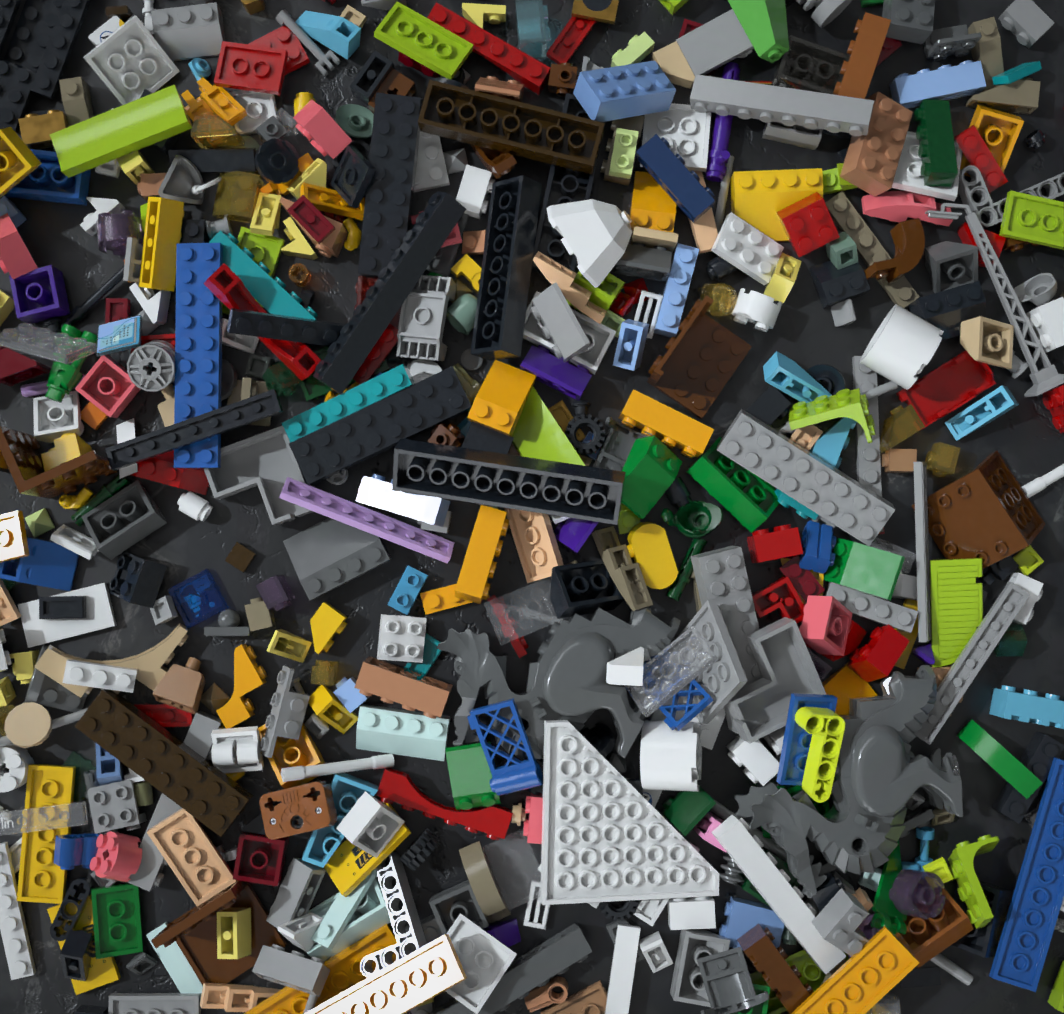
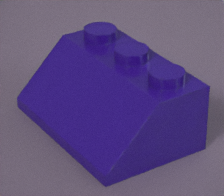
[520,345,592,400]
[554,518,598,553]

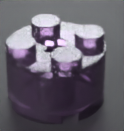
[96,210,144,256]
[889,869,945,919]

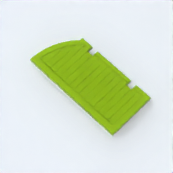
[930,558,983,667]

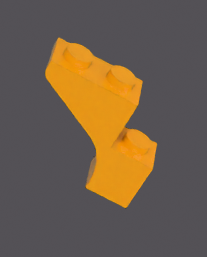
[216,644,267,729]

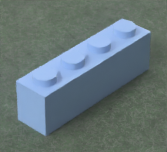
[889,60,986,108]
[654,243,699,337]

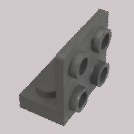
[923,24,982,61]

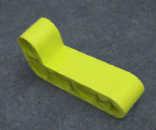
[795,706,845,803]

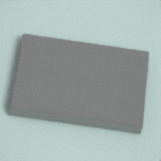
[676,9,754,76]

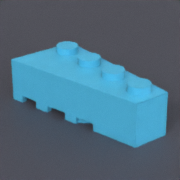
[989,685,1064,729]
[302,773,378,868]

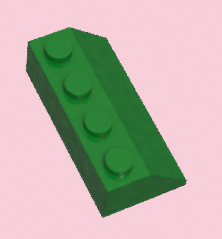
[687,437,779,533]

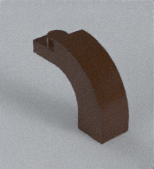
[470,144,517,179]
[864,218,925,283]

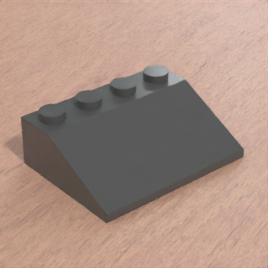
[283,502,392,601]

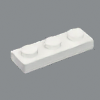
[63,659,137,693]

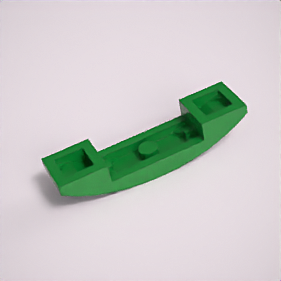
[957,720,1043,799]

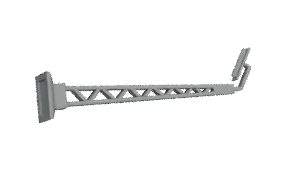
[925,203,1064,397]

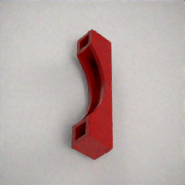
[427,2,551,95]
[203,263,322,381]
[376,768,513,840]

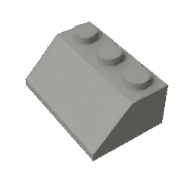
[151,2,225,62]
[530,282,590,362]
[670,929,730,1007]

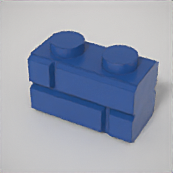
[799,521,836,574]

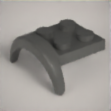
[593,417,666,471]
[24,644,87,712]
[697,947,769,1014]

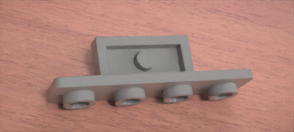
[260,666,310,758]

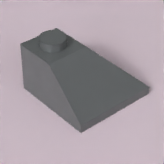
[925,241,978,293]

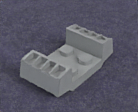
[396,275,456,361]

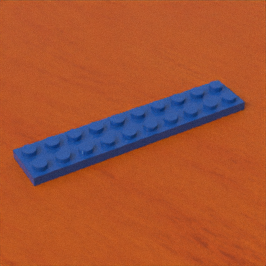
[174,243,223,468]
[989,757,1064,992]

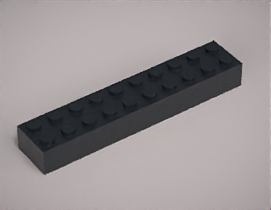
[392,438,626,525]

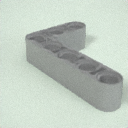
[958,165,1064,229]
[360,852,427,977]

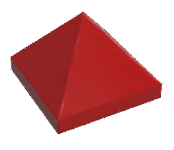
[623,278,649,305]
[609,292,635,316]

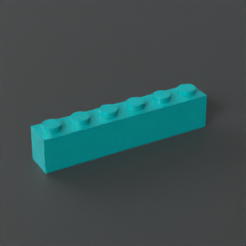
[209,230,318,320]
[282,364,415,442]

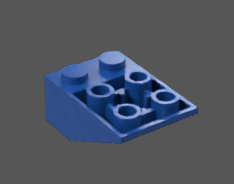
[0,536,79,591]

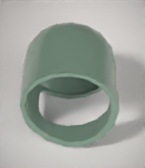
[446,293,478,335]

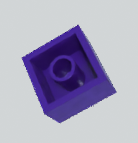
[9,265,70,324]

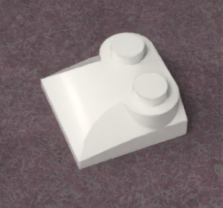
[33,391,84,443]

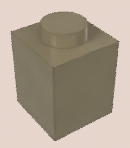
[245,597,276,632]

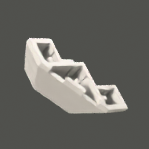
[546,199,632,288]

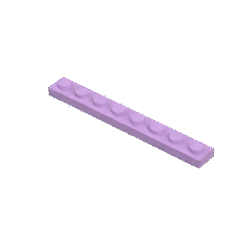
[279,477,454,564]

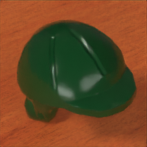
[660,501,723,538]

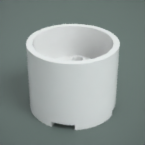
[860,304,944,390]
[640,720,702,792]

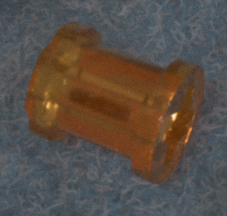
[288,263,311,287]

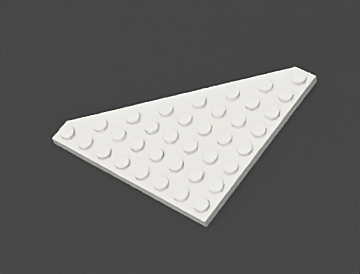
[540,720,720,905]

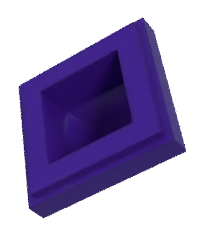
[911,644,935,665]

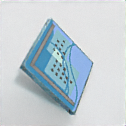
[96,315,142,357]

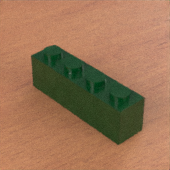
[914,99,958,187]

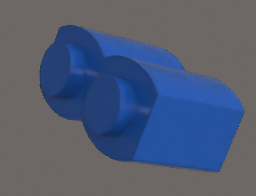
[54,833,101,870]

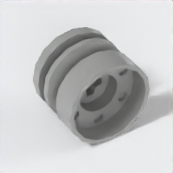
[796,0,852,28]
[127,340,175,391]

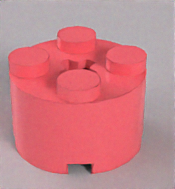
[90,831,142,882]

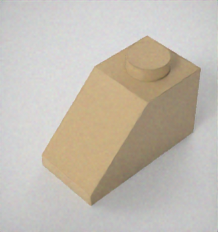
[651,41,695,89]

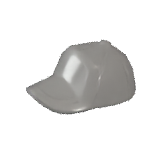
[1010,273,1058,306]

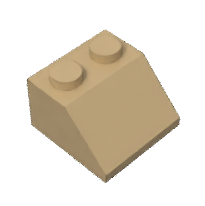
[960,316,1014,369]

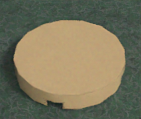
[4,702,52,748]

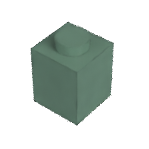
[826,231,858,270]

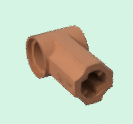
[524,976,568,1013]

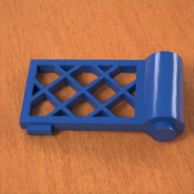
[633,648,713,731]
[467,698,543,796]

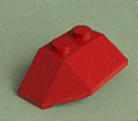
[130,450,209,495]

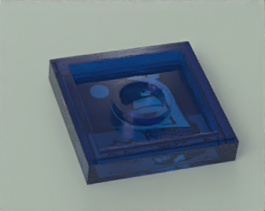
[168,569,229,629]

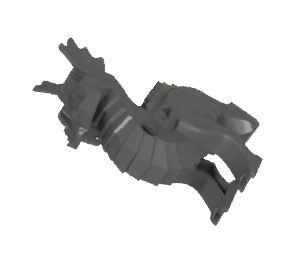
[437,607,681,761]
[733,665,963,898]

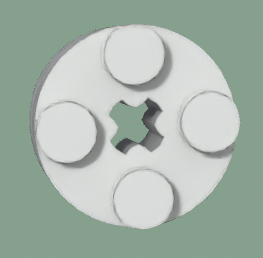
[731,288,783,332]
[0,744,34,792]

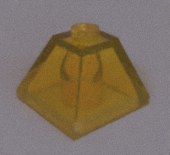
[191,112,245,148]

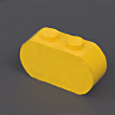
[626,522,678,589]

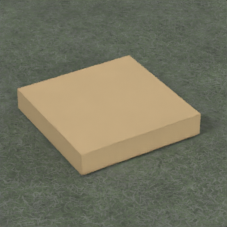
[630,226,679,253]

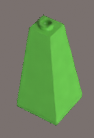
[728,0,789,63]

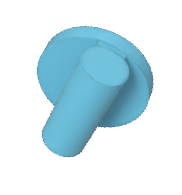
[188,58,211,81]

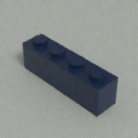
[635,134,715,223]

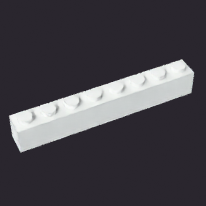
[711,815,846,974]

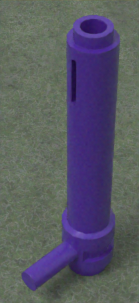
[704,62,741,182]

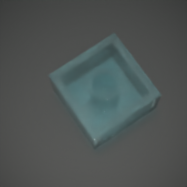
[515,0,551,58]

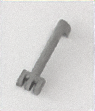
[276,9,341,77]

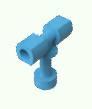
[901,826,935,879]

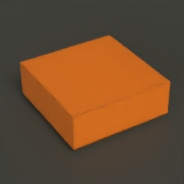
[80,402,109,430]

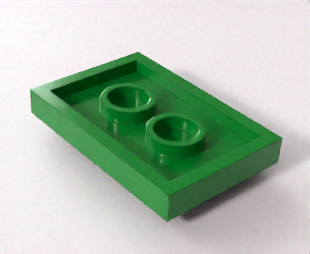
[91,883,143,959]

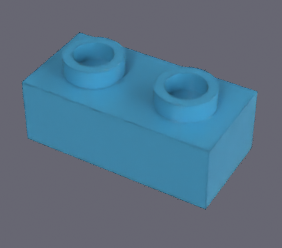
[387,565,429,615]

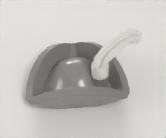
[158,155,222,204]

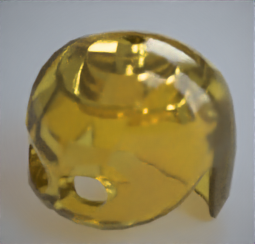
[700,283,737,316]

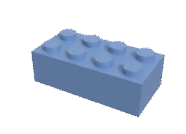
[573,61,676,122]

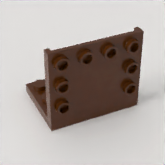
[647,295,752,419]
[0,426,118,499]
[912,451,1046,569]
[151,880,287,985]

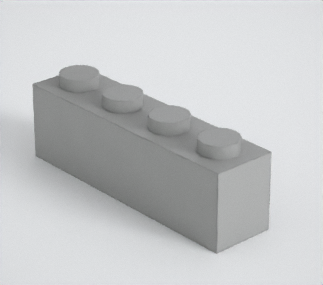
[824,582,918,633]

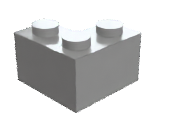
[812,888,869,957]

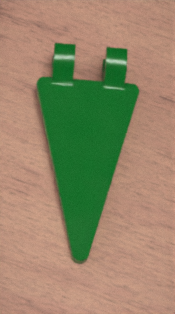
[871,839,907,935]

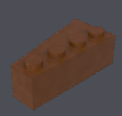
[737,924,814,1014]

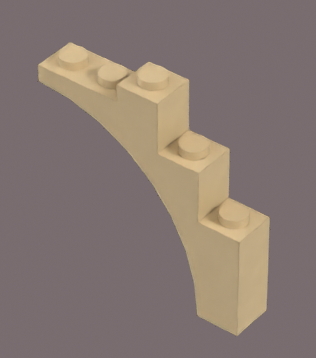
[34,623,188,698]

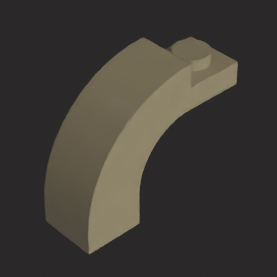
[459,841,511,923]

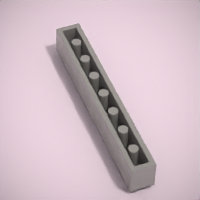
[690,74,874,136]
[128,711,226,892]

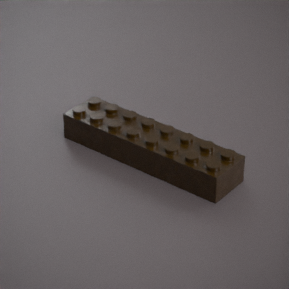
[418,79,605,175]
[74,689,254,837]

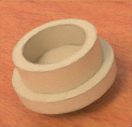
[512,803,526,826]

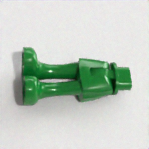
[45,324,98,403]

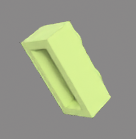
[611,31,655,67]
[609,128,639,179]

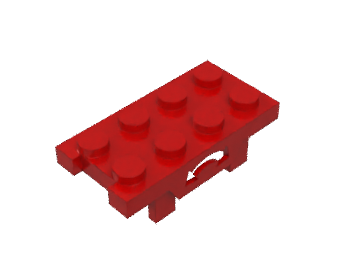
[896,350,996,430]

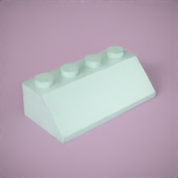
[356,704,451,761]
[307,876,391,961]

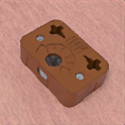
[259,781,337,840]

